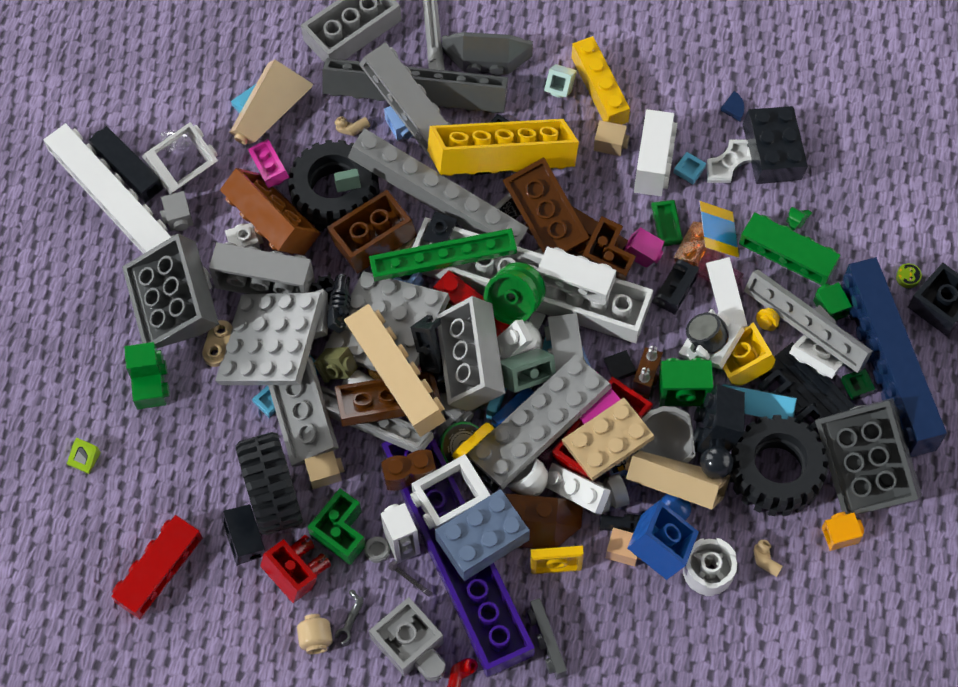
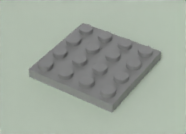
[323,271,450,371]
[215,292,325,385]

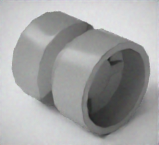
[593,474,630,516]

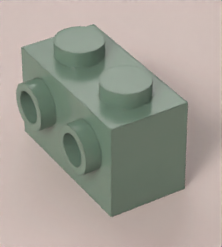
[500,348,556,392]

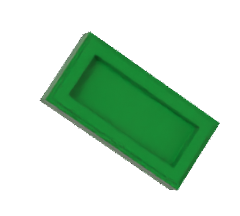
[651,200,683,247]

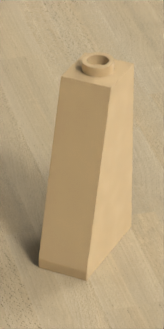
[229,59,313,145]
[625,450,731,510]

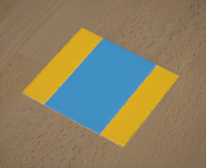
[699,201,739,258]

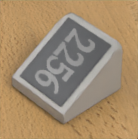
[494,193,521,219]

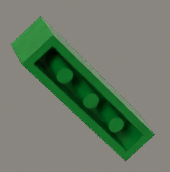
[739,212,841,286]

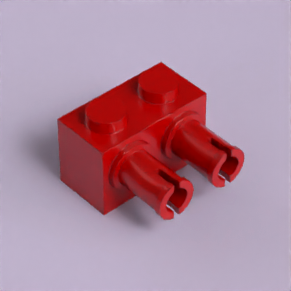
[260,535,331,603]

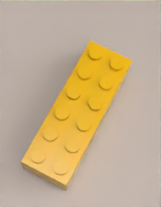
[427,119,579,176]

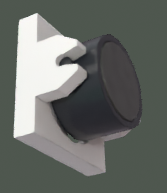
[678,309,745,369]

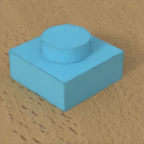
[673,152,706,184]

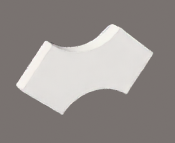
[707,140,752,183]

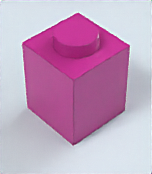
[624,227,664,268]

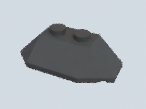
[442,32,533,76]

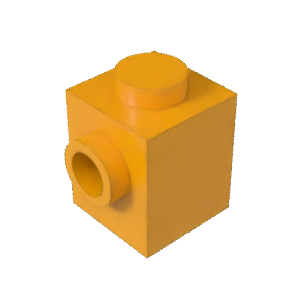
[822,512,864,551]

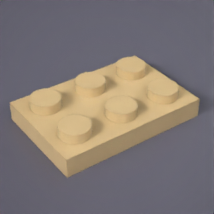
[562,398,654,481]

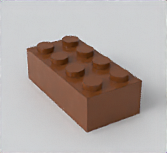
[220,168,321,255]

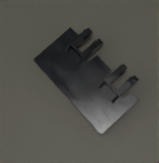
[758,342,856,441]

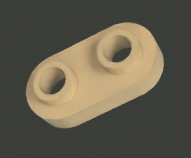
[202,320,233,367]

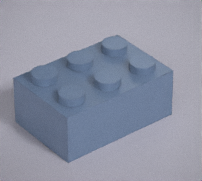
[435,489,530,581]

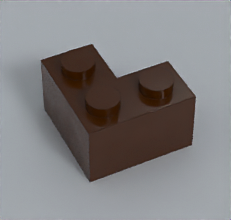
[582,216,636,280]

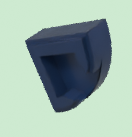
[721,91,745,122]

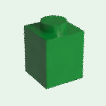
[813,282,852,321]

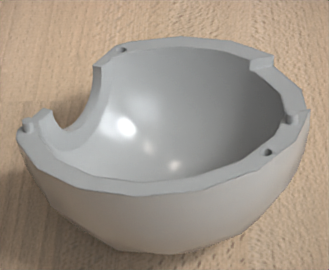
[638,406,696,463]

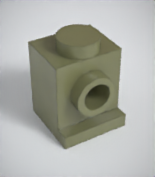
[314,347,359,383]

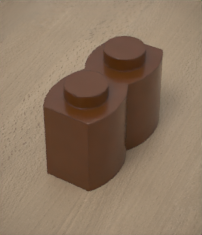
[381,450,436,491]

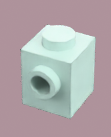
[544,64,577,98]

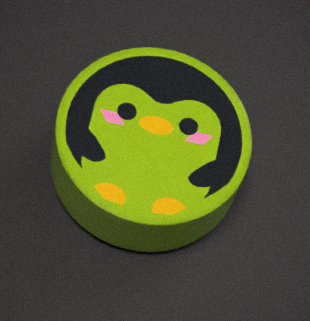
[896,263,922,288]

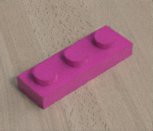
[248,139,289,188]

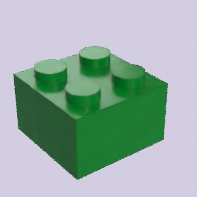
[658,358,713,407]

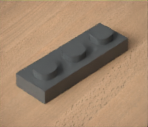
[527,598,567,680]

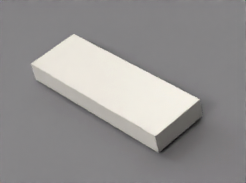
[706,257,748,328]

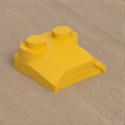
[715,322,775,386]

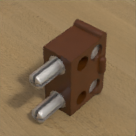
[632,346,663,399]

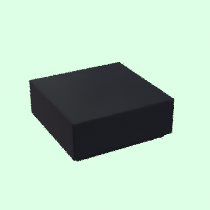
[604,350,636,380]

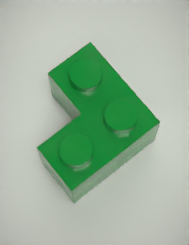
[124,342,170,410]
[308,488,366,565]

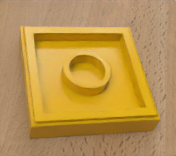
[530,546,584,574]

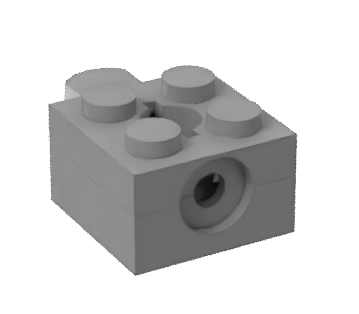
[369,597,446,682]

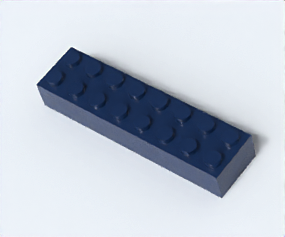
[841,257,947,457]

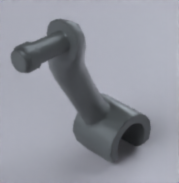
[335,589,364,647]

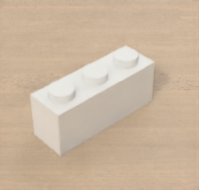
[537,247,616,305]
[381,503,421,564]

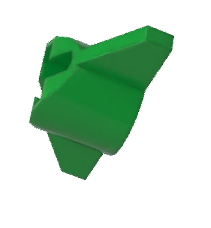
[786,207,812,231]

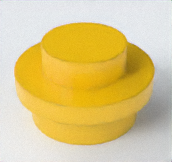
[756,308,780,331]

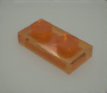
[673,221,707,266]

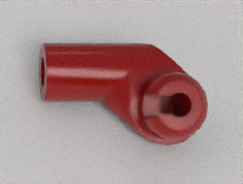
[447,658,478,687]

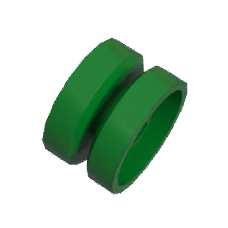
[484,262,546,325]

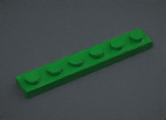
[369,228,517,282]

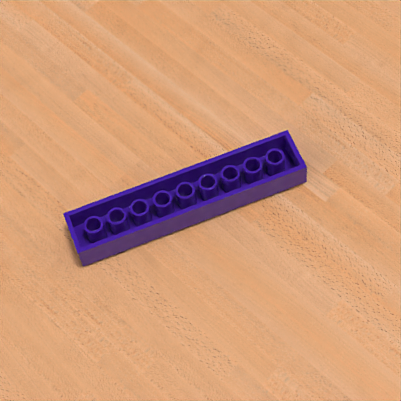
[381,438,535,677]

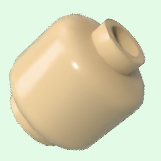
[297,614,332,655]

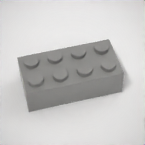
[301,0,402,63]
[209,242,315,294]
[436,296,505,412]

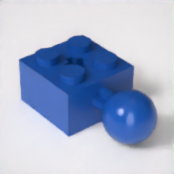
[627,494,699,580]

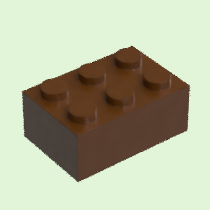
[327,190,417,274]

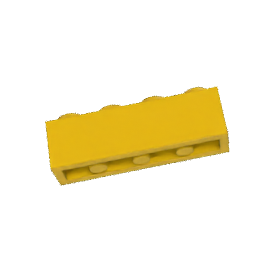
[571,36,630,125]

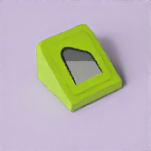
[67,438,101,474]

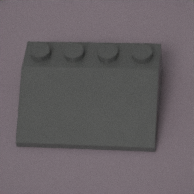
[122,233,219,348]
[815,398,922,515]

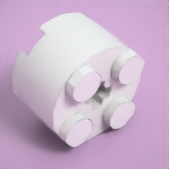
[683,538,737,596]

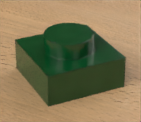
[841,368,876,401]

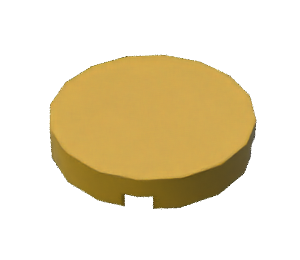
[452,422,495,460]

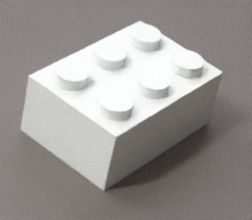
[634,109,677,196]

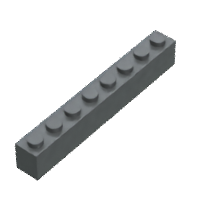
[322,58,508,113]

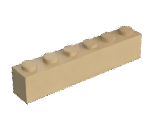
[344,304,446,437]

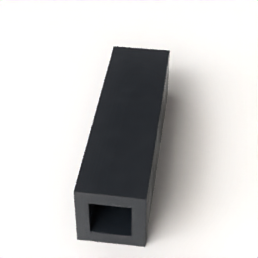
[89,126,163,203]

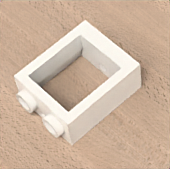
[142,122,218,194]
[410,454,490,529]

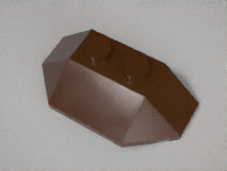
[490,494,583,549]

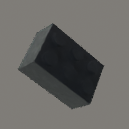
[742,106,808,184]

